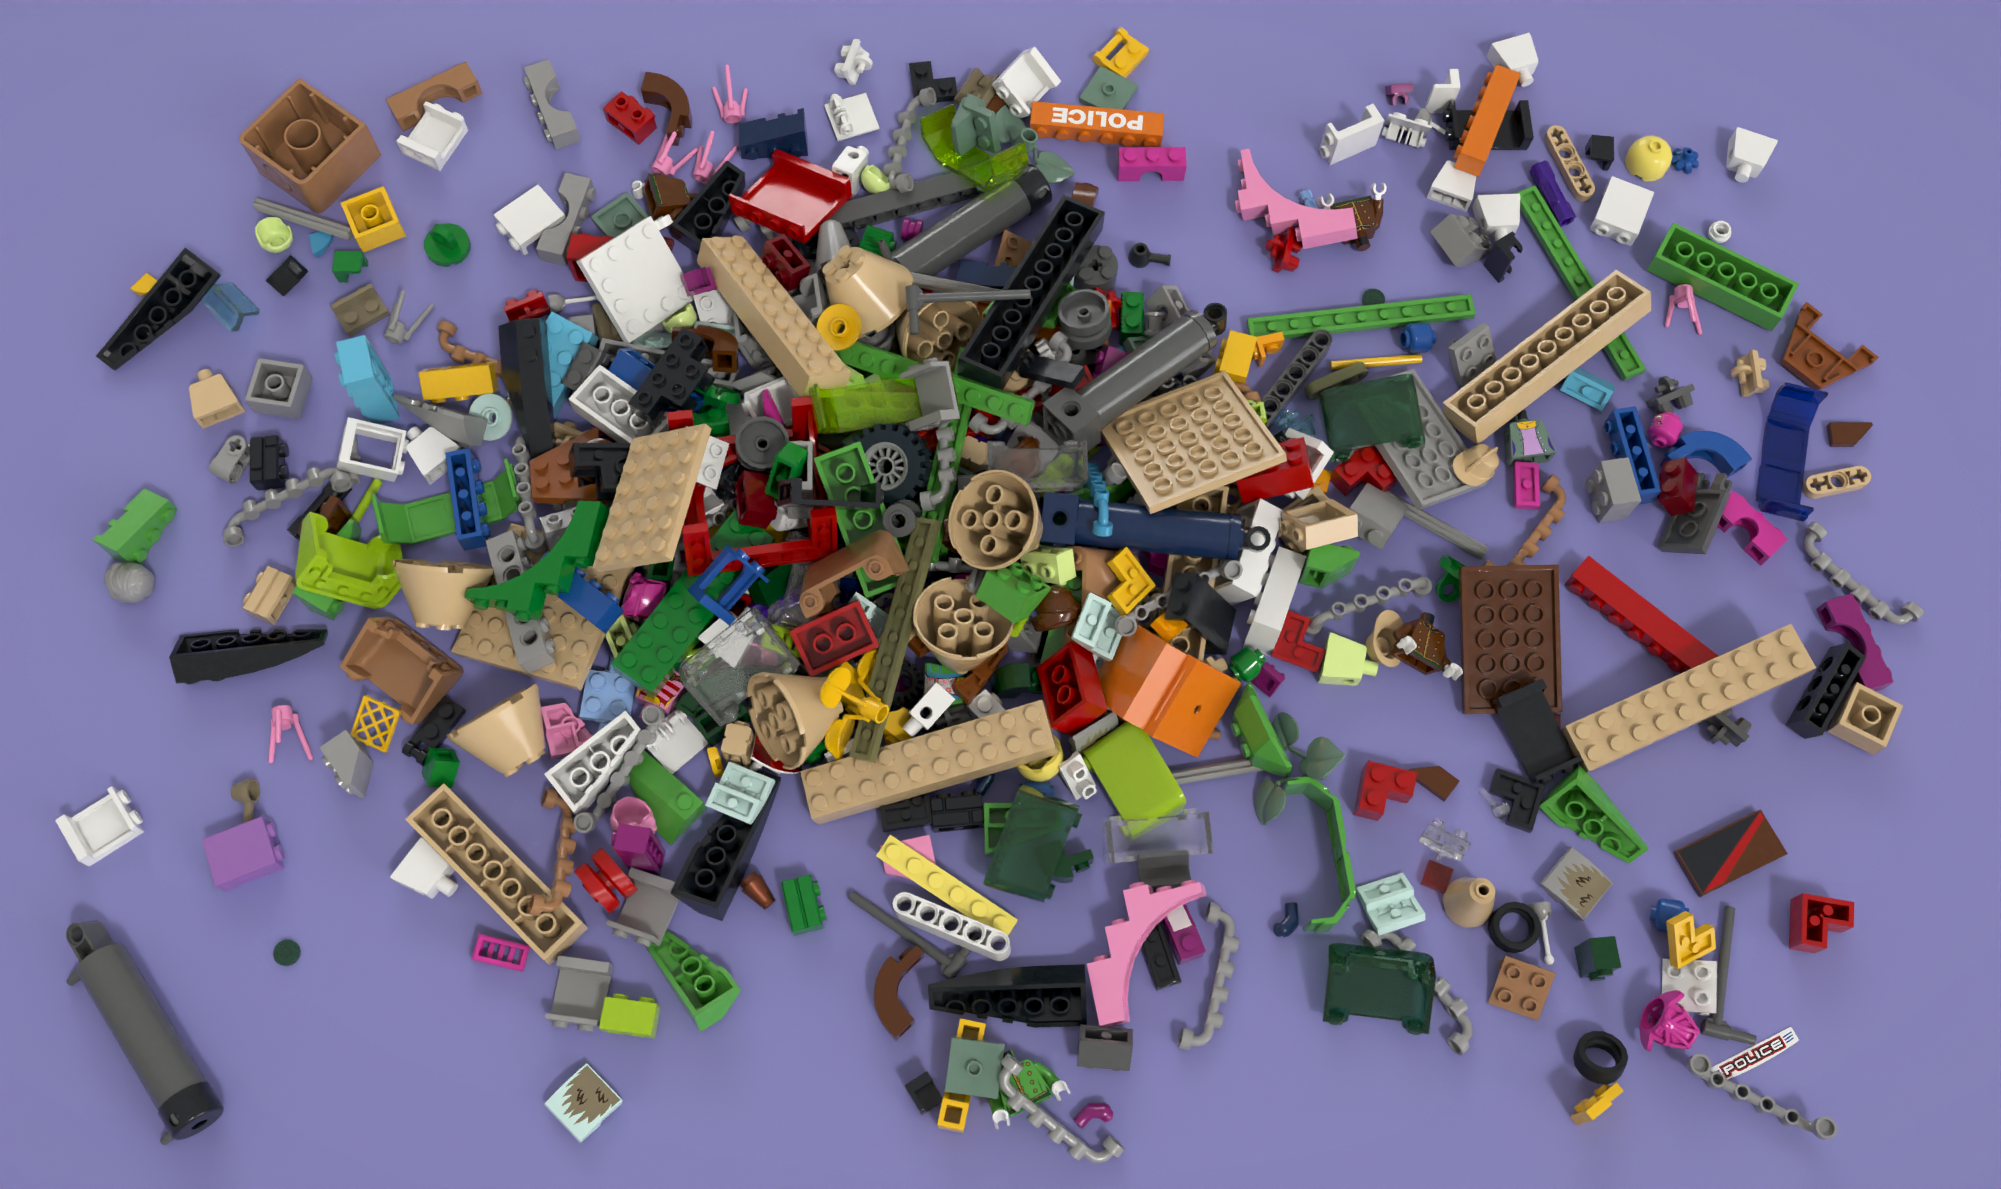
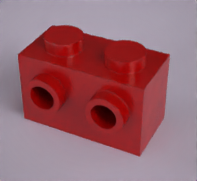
[603,91,657,145]

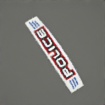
[1710,1027,1799,1084]

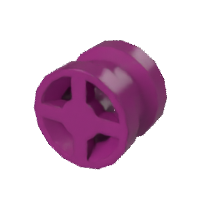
[901,217,923,240]

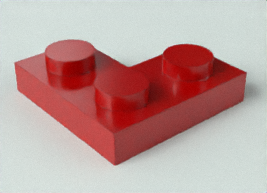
[1271,611,1326,674]

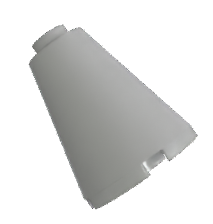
[814,220,851,286]

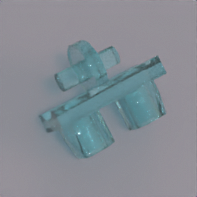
[1273,409,1316,437]

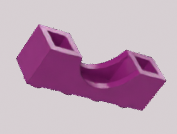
[1816,594,1894,692]

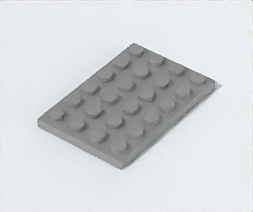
[1342,369,1489,510]

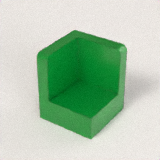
[332,251,368,283]
[422,748,460,788]

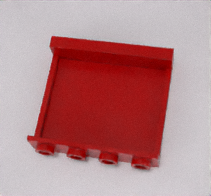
[728,149,852,244]

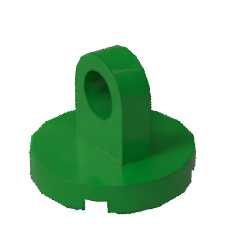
[424,223,471,267]
[695,383,742,413]
[1435,555,1466,602]

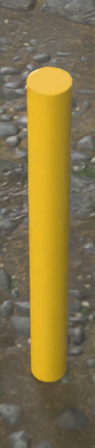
[1330,354,1422,370]

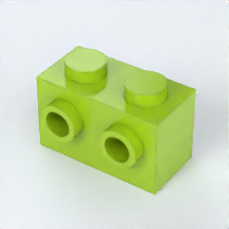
[599,994,661,1039]

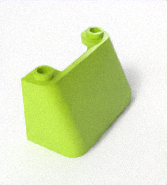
[295,512,403,609]
[1081,721,1186,840]

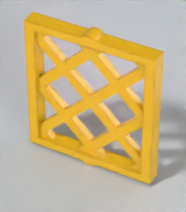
[350,695,401,753]

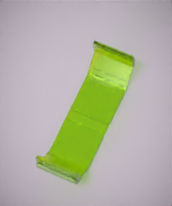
[919,103,1029,190]
[809,362,959,433]

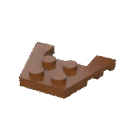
[1780,302,1879,392]
[529,427,608,505]
[907,636,1009,706]

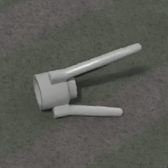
[383,290,434,345]

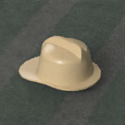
[1452,443,1499,487]
[1365,610,1403,667]

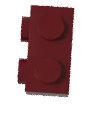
[761,234,811,292]
[1657,457,1698,516]
[734,470,777,529]

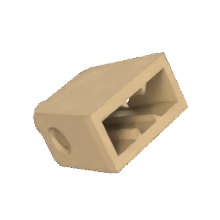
[189,369,246,429]

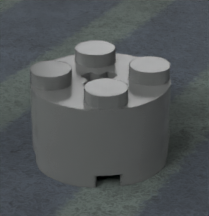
[1073,245,1118,291]

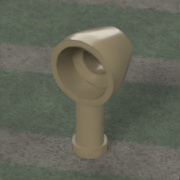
[231,778,260,824]

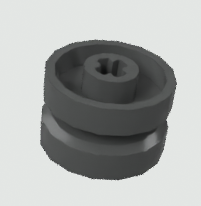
[1058,289,1112,350]
[735,416,789,475]

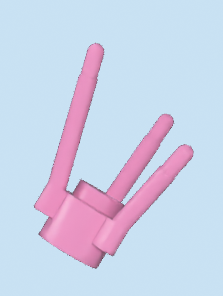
[712,64,748,124]
[692,131,738,184]
[651,132,698,176]
[1665,284,1702,335]
[268,705,313,763]

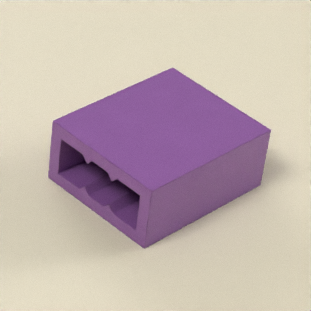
[202,816,285,891]

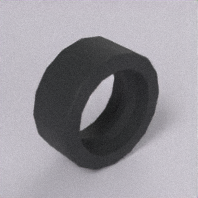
[1488,901,1541,953]
[1573,1031,1628,1084]

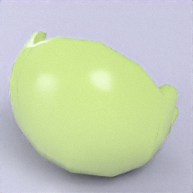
[860,165,892,194]
[255,217,293,253]
[662,303,697,333]

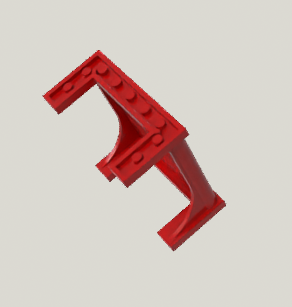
[667,396,837,577]

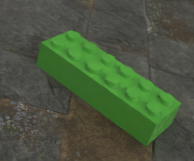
[1647,222,1799,331]
[813,441,903,599]

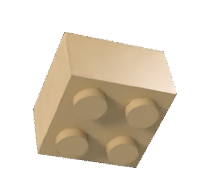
[1827,682,1903,755]

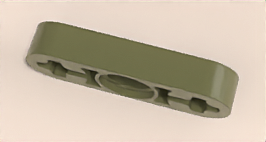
[1304,362,1369,400]

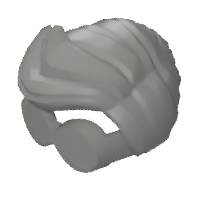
[104,562,155,603]

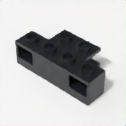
[628,327,715,426]
[568,443,631,500]

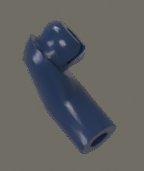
[973,773,995,796]
[1273,902,1299,937]

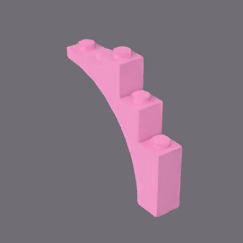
[1235,149,1358,249]
[1087,880,1207,1027]

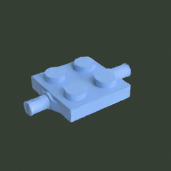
[579,656,636,732]

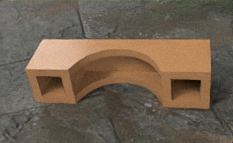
[386,62,483,132]

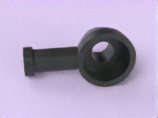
[1128,243,1171,268]

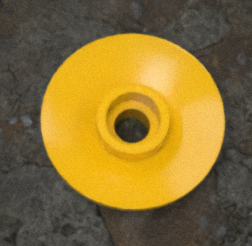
[816,304,862,351]

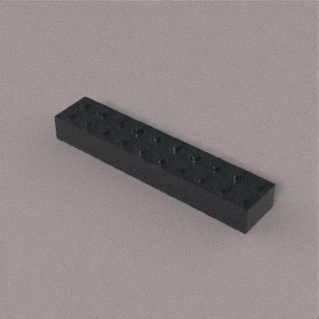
[957,195,1105,390]

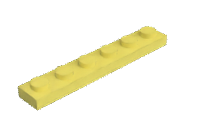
[876,835,1018,936]

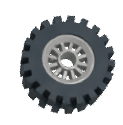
[852,423,933,509]

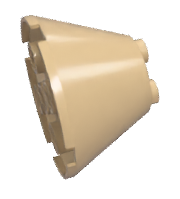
[822,245,914,338]
[895,301,982,374]
[948,470,1043,570]
[393,559,494,630]
[913,576,1014,674]
[746,672,843,770]
[446,683,545,777]

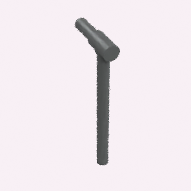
[905,285,1031,335]
[848,891,980,980]
[1700,906,1757,1045]

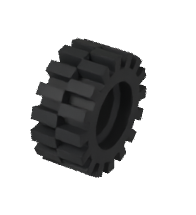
[891,660,924,709]

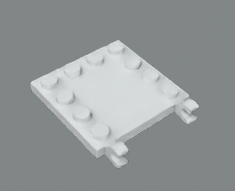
[576,214,694,343]

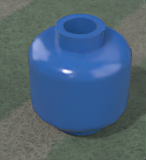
[1400,323,1436,354]
[1650,898,1689,932]

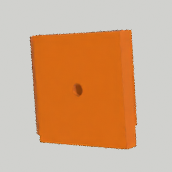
[1098,624,1241,758]

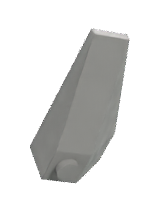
[393,394,488,449]

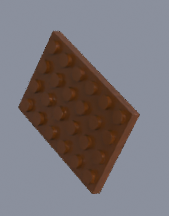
[1459,565,1562,714]

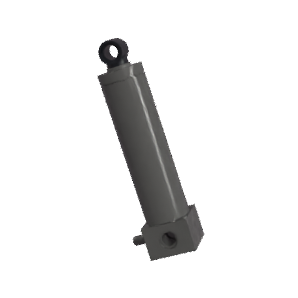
[1041,303,1227,461]

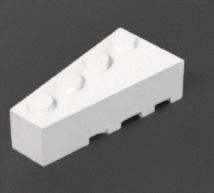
[1243,547,1306,656]
[544,710,642,815]

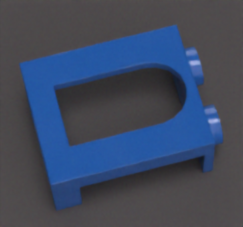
[687,545,770,626]

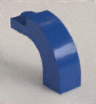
[1660,431,1752,478]

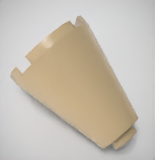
[1442,877,1495,928]

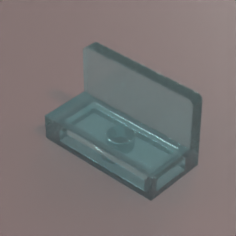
[203,282,260,332]

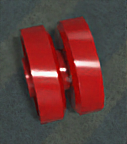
[573,847,638,914]

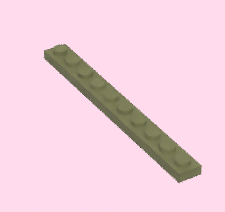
[849,517,941,763]

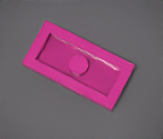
[1513,461,1540,510]

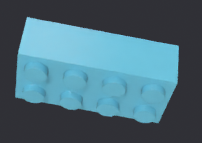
[507,311,599,420]
[334,335,400,424]

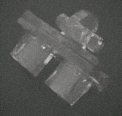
[1419,818,1471,862]

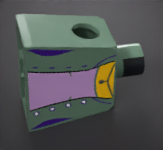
[1504,410,1556,467]

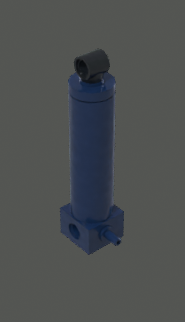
[1040,492,1271,561]

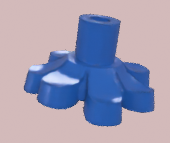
[1671,148,1699,174]

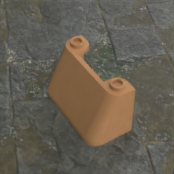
[799,530,910,619]
[1064,546,1140,645]
[339,617,464,724]

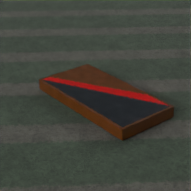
[1673,809,1788,898]

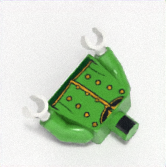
[988,1049,1070,1129]

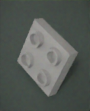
[1448,323,1496,387]

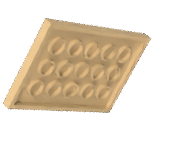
[592,424,712,572]

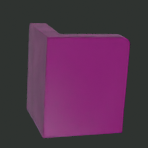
[680,266,717,297]

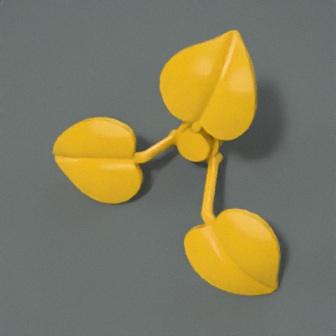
[819,649,889,760]

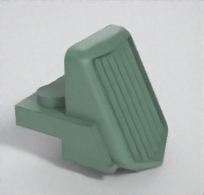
[951,93,1001,156]

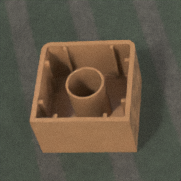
[239,78,381,213]

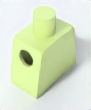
[1318,633,1379,686]

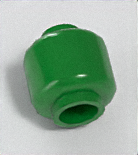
[1228,646,1266,682]

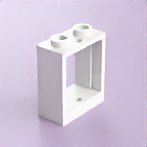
[336,417,409,482]

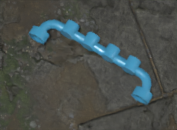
[1077,463,1113,537]

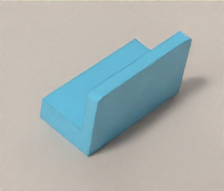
[1560,367,1615,411]

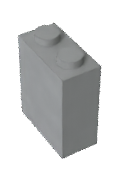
[1349,483,1409,550]

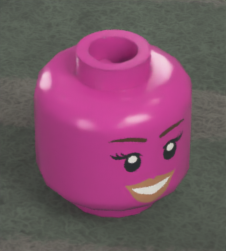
[1647,412,1683,448]

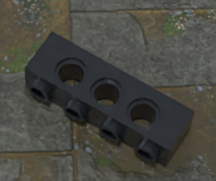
[1785,642,1866,739]

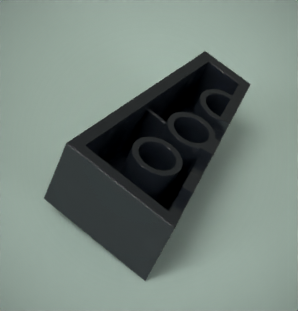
[671,161,746,255]

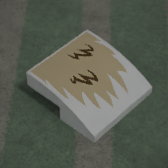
[1068,712,1118,755]
[1540,847,1613,921]

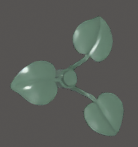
[974,105,1075,193]
[1254,712,1346,826]

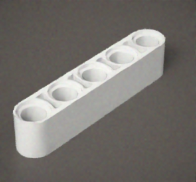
[893,892,1011,961]

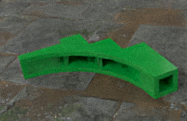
[464,501,609,622]

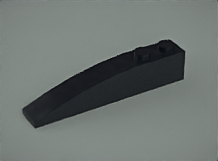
[96,248,221,371]
[498,318,556,460]
[169,629,328,684]
[671,770,781,921]
[928,964,1087,1028]

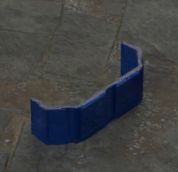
[1756,382,1828,522]

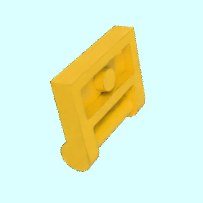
[1092,27,1149,78]

